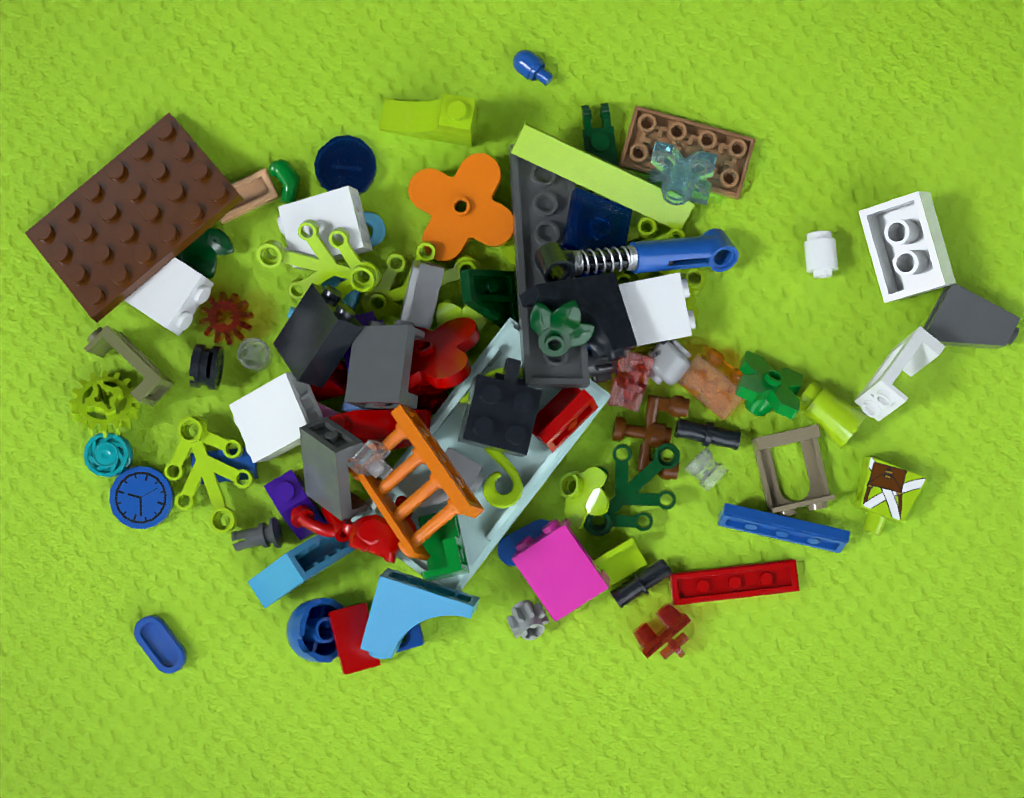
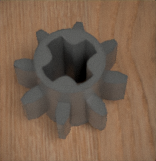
[588,350,618,383]

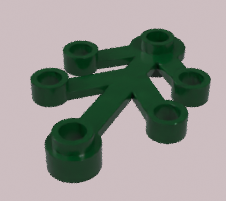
[583,442,680,536]

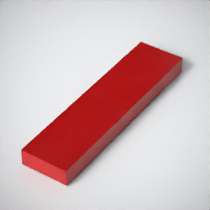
[669,559,800,606]

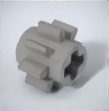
[507,600,549,640]

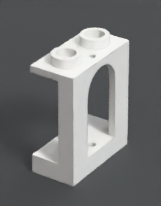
[854,326,945,421]

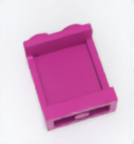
[512,518,611,622]

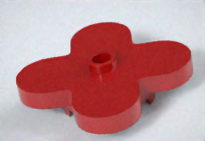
[408,317,480,391]

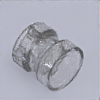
[684,447,728,492]

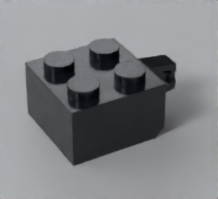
[458,357,542,457]

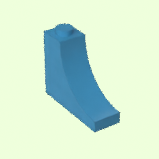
[248,518,356,608]
[360,568,480,659]

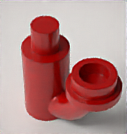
[290,505,351,542]

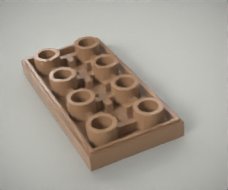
[619,106,756,200]

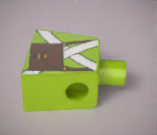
[854,456,927,536]

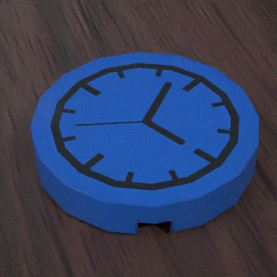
[109,466,174,529]

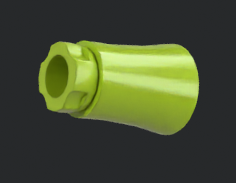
[799,381,868,449]

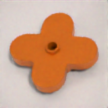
[408,153,514,262]

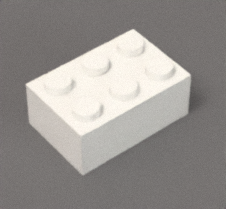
[858,191,956,303]

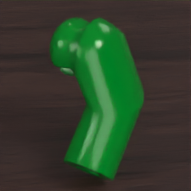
[269,159,300,204]

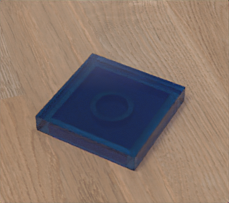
[562,188,632,253]

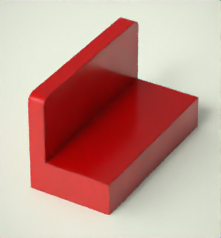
[532,388,599,453]
[328,602,381,675]

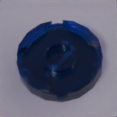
[314,135,377,195]

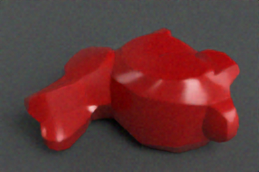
[342,496,417,564]

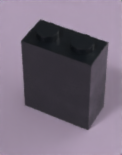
[273,283,363,388]

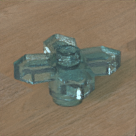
[648,141,718,205]

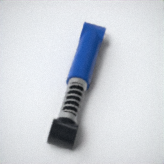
[535,228,739,283]

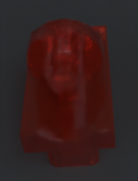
[607,350,655,412]
[632,602,691,660]

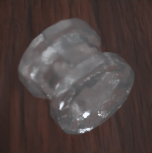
[238,338,272,371]

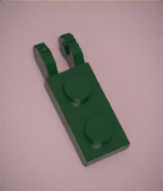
[581,103,619,193]

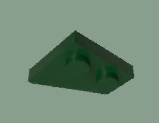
[460,269,519,328]

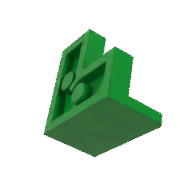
[418,509,470,581]

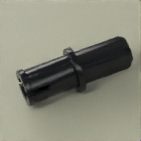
[610,559,672,608]

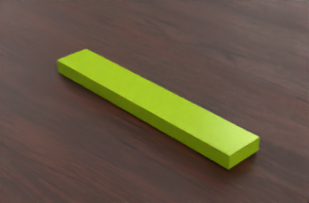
[511,122,695,230]

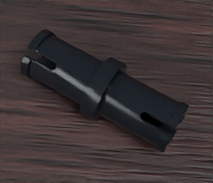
[674,418,741,450]

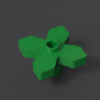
[735,351,803,420]

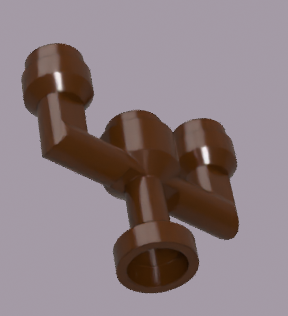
[612,394,690,480]

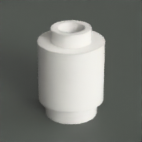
[804,231,838,278]

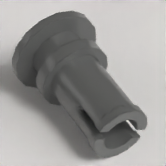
[232,517,283,551]

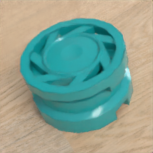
[84,433,134,477]

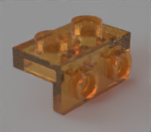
[677,345,744,421]

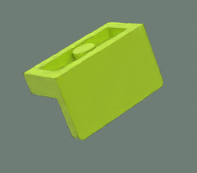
[592,536,647,587]

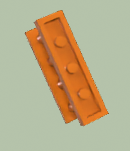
[348,404,484,561]

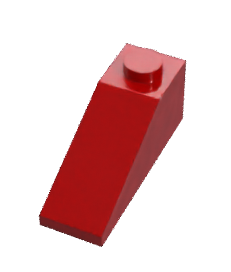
[329,410,431,457]

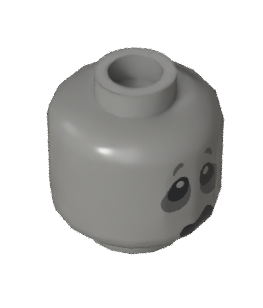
[644,339,691,385]

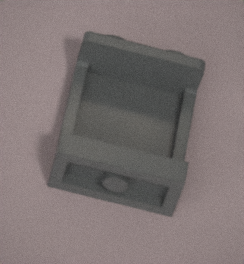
[344,320,425,409]
[299,417,368,521]

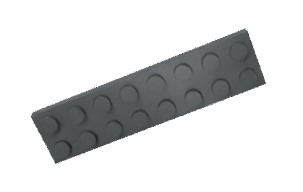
[508,144,590,388]

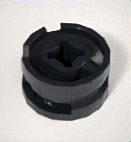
[189,344,224,390]

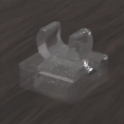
[347,439,393,480]

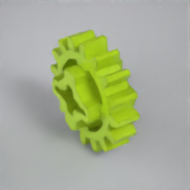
[69,370,141,438]

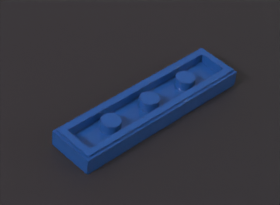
[717,503,850,553]

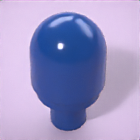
[513,50,553,86]

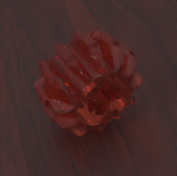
[199,292,254,346]

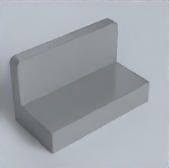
[399,259,445,329]

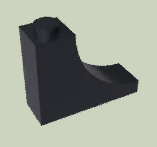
[519,272,637,362]

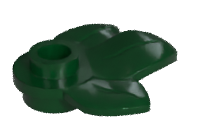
[175,228,234,279]
[530,299,594,357]

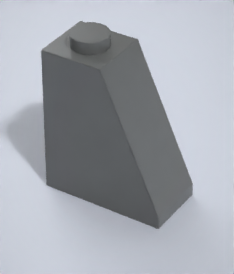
[923,284,1020,349]

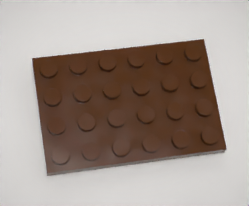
[25,112,244,323]

